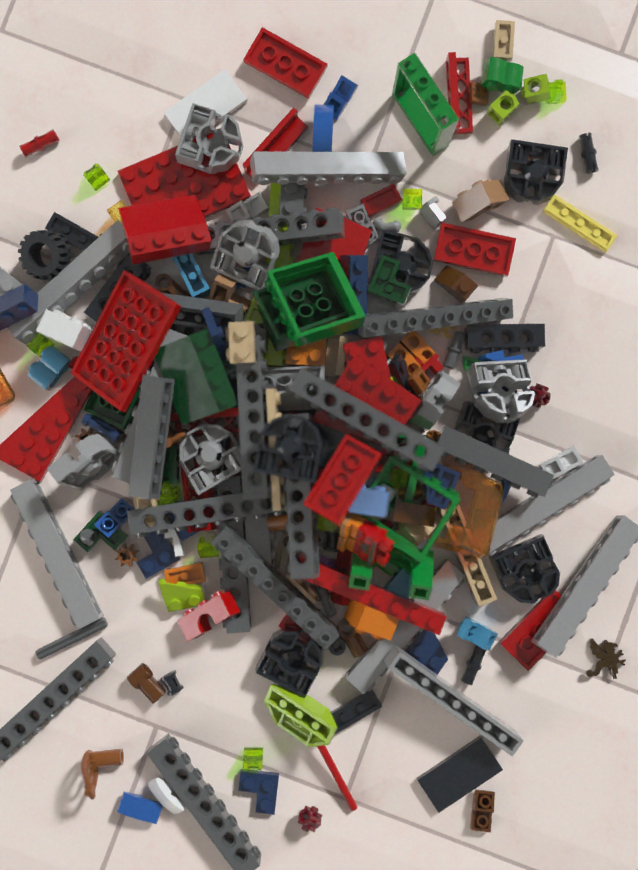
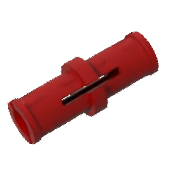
[19,129,60,157]

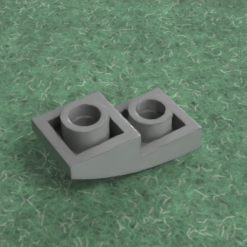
[345,204,380,246]

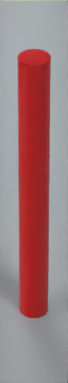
[317,745,358,811]

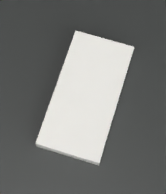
[164,69,247,139]

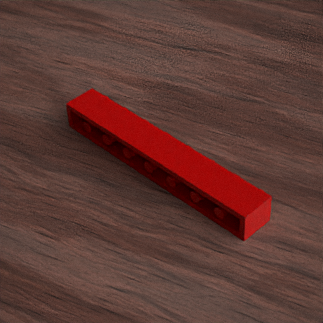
[299,554,447,635]

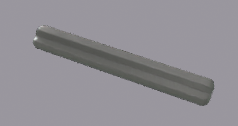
[36,617,108,660]

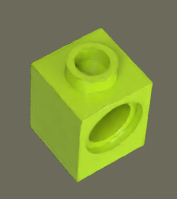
[521,73,551,104]
[487,90,520,126]

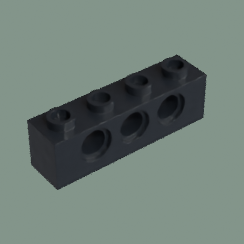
[84,252,152,322]
[464,323,545,353]

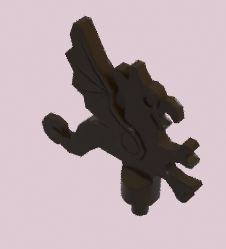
[586,638,626,679]

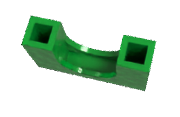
[349,545,434,601]

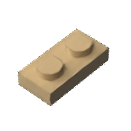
[493,20,515,62]

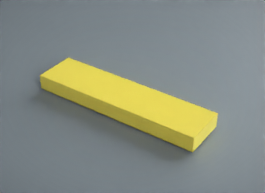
[542,194,618,253]

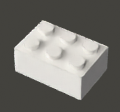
[36,309,93,352]

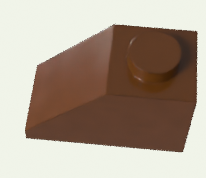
[434,265,478,303]

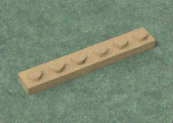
[266,388,287,511]

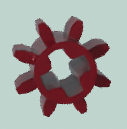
[529,383,551,408]
[298,806,322,832]

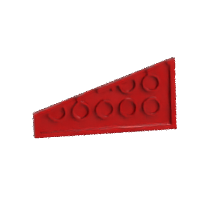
[0,376,93,482]

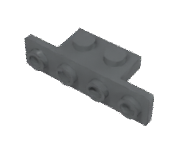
[279,183,308,230]

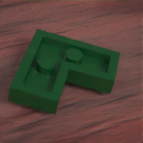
[368,255,412,306]
[73,510,129,552]

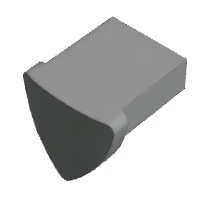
[419,196,446,230]

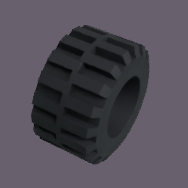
[18,230,74,280]

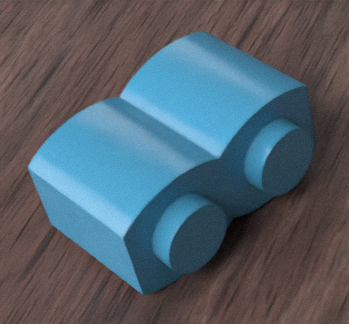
[27,346,71,391]

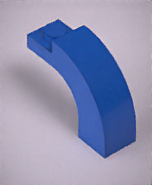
[312,104,334,152]

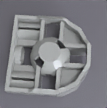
[175,103,244,174]
[210,220,280,290]
[467,359,535,423]
[408,371,460,431]
[179,425,242,495]
[47,434,119,491]

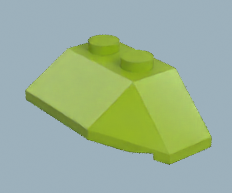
[264,684,337,747]

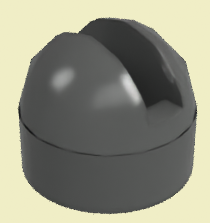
[80,529,97,546]

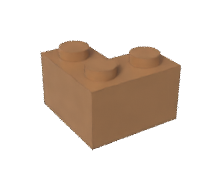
[452,179,510,222]
[208,273,252,320]

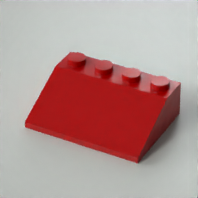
[118,195,211,264]
[297,208,372,281]

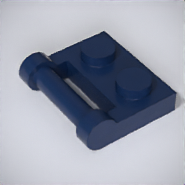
[81,414,127,443]

